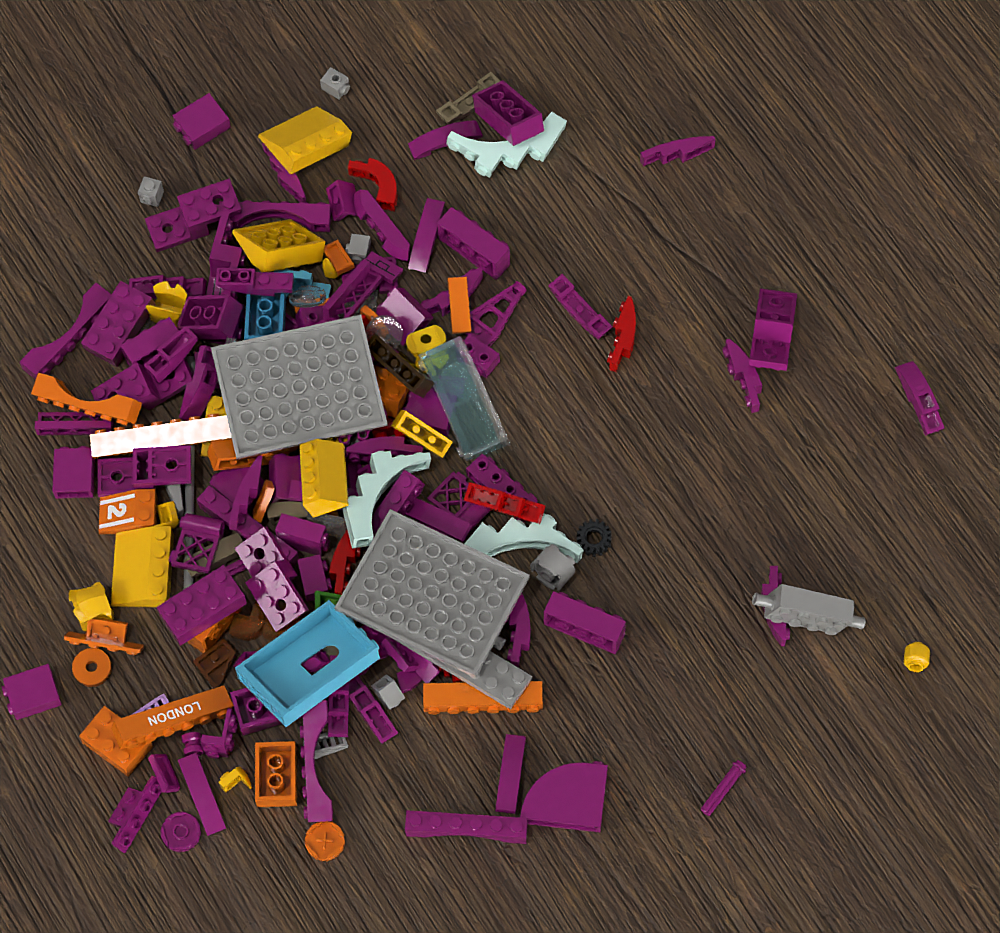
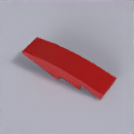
[464,482,546,525]

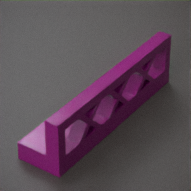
[322,259,383,322]
[35,412,114,435]

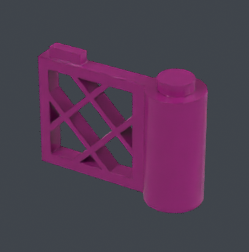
[427,471,491,533]
[169,513,225,574]

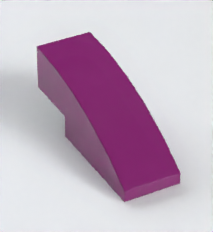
[144,326,198,384]

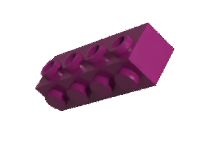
[466,454,538,523]
[371,470,425,538]

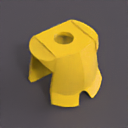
[146,281,188,327]
[406,325,449,373]
[69,582,114,631]

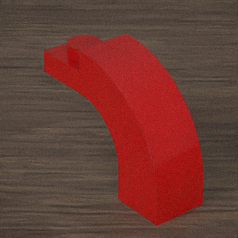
[348,158,398,212]

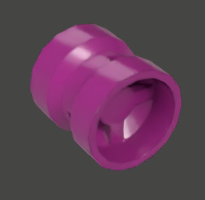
[181,732,204,757]

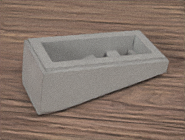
[164,484,184,518]
[303,732,348,759]

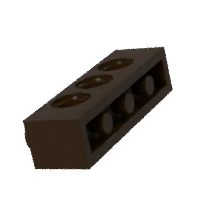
[368,333,435,398]

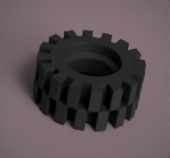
[577,519,612,557]

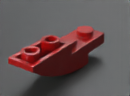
[607,296,636,372]
[329,530,361,595]

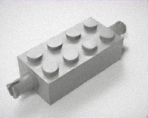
[752,584,866,635]

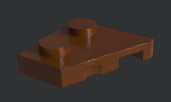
[192,638,236,689]

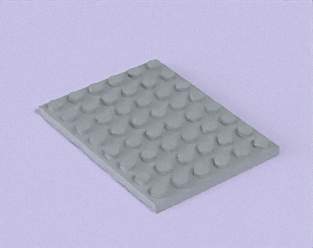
[211,315,388,459]
[334,509,530,678]

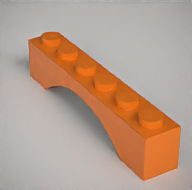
[31,373,142,426]

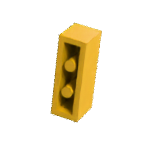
[391,410,453,458]

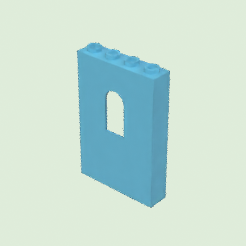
[235,600,380,727]

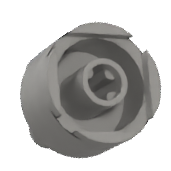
[530,544,575,591]

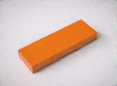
[447,277,471,334]

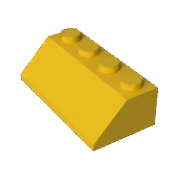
[300,439,349,518]

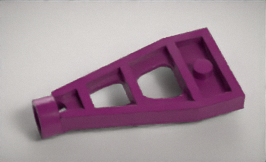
[464,281,527,347]

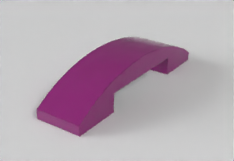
[408,120,483,160]
[548,274,612,339]

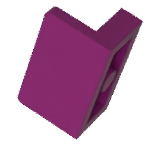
[326,180,358,222]

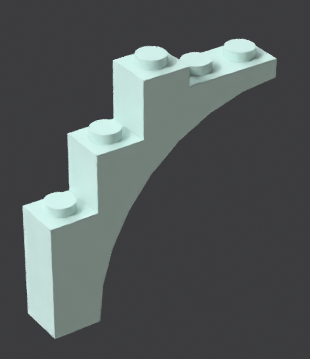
[446,112,567,178]
[342,451,431,548]
[464,514,583,563]

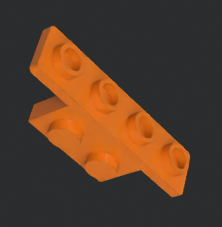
[64,617,144,655]

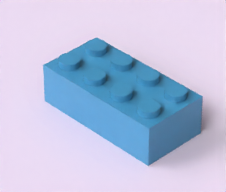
[244,272,287,340]

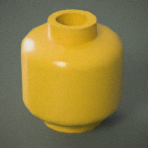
[904,642,930,672]

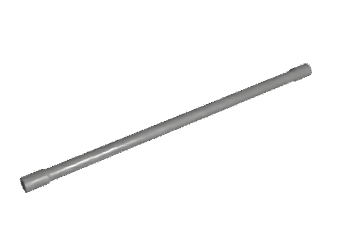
[183,356,195,590]

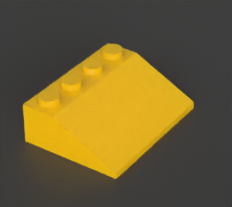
[258,106,352,175]
[232,219,325,272]
[111,526,174,607]

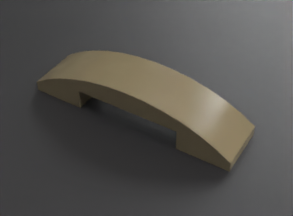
[436,72,500,124]

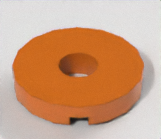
[72,648,112,687]

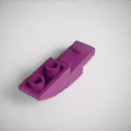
[421,267,483,317]
[215,268,294,296]
[722,339,762,413]
[179,345,218,421]
[895,361,944,436]
[345,436,423,464]
[761,566,790,646]
[506,593,531,668]

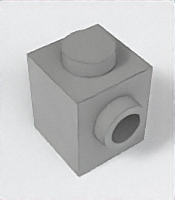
[320,67,350,100]
[138,177,164,207]
[345,234,371,264]
[371,674,405,710]

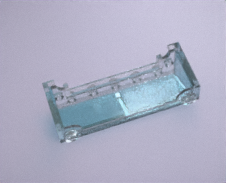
[418,336,511,461]

